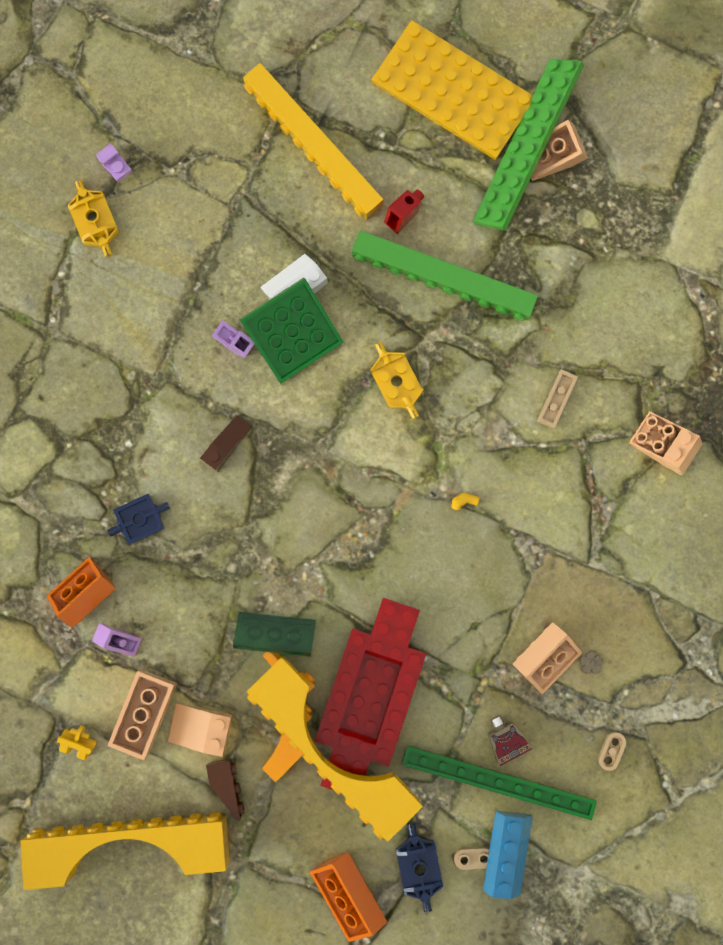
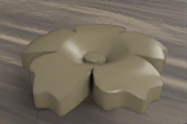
[579,651,603,674]

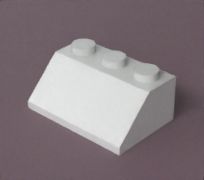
[260,254,328,300]

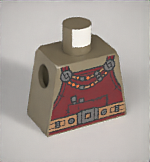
[488,715,533,767]

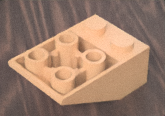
[629,411,703,476]

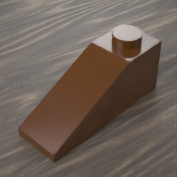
[200,415,252,472]

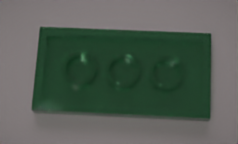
[233,612,316,657]

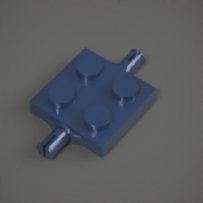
[107,494,170,545]

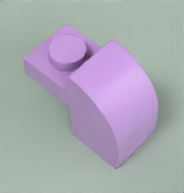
[95,143,133,183]
[211,320,254,358]

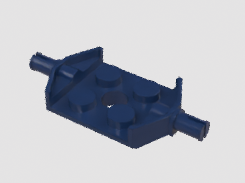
[396,823,443,913]

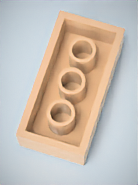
[107,669,177,760]

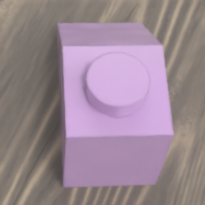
[92,623,142,657]

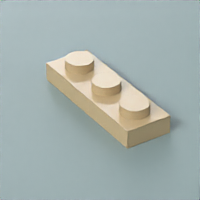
[537,369,578,429]

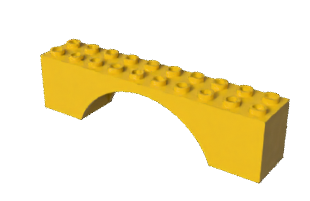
[246,656,423,842]
[20,812,230,890]

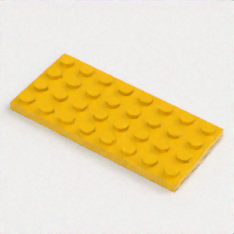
[371,20,533,160]

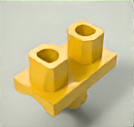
[57,725,98,760]

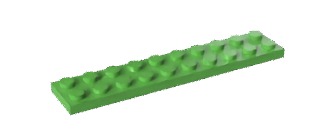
[473,58,584,231]

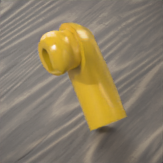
[451,493,480,510]

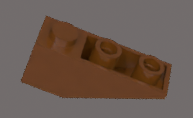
[206,758,245,821]

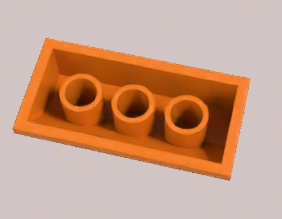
[310,851,387,942]

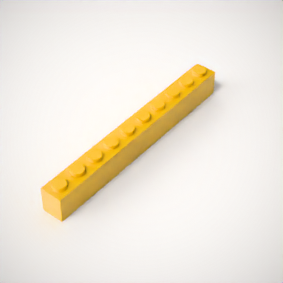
[243,63,384,220]

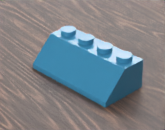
[483,811,533,899]

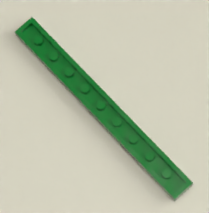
[402,745,597,821]

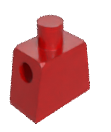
[384,189,424,235]

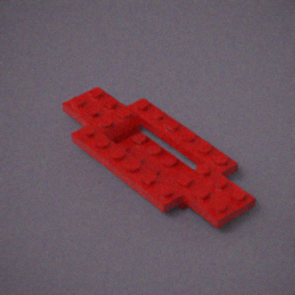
[315,598,426,790]

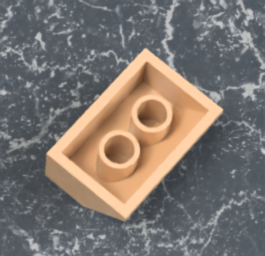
[512,622,582,695]

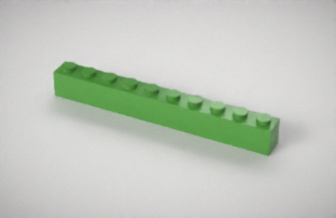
[352,230,538,321]

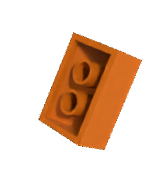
[47,557,116,628]

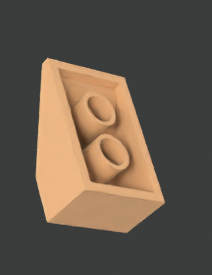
[531,120,588,181]
[167,703,233,757]

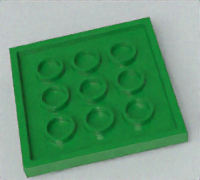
[239,277,344,384]

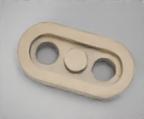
[598,732,626,771]
[454,847,489,870]

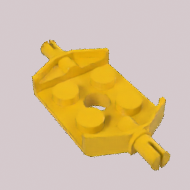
[68,180,120,258]
[370,342,423,420]

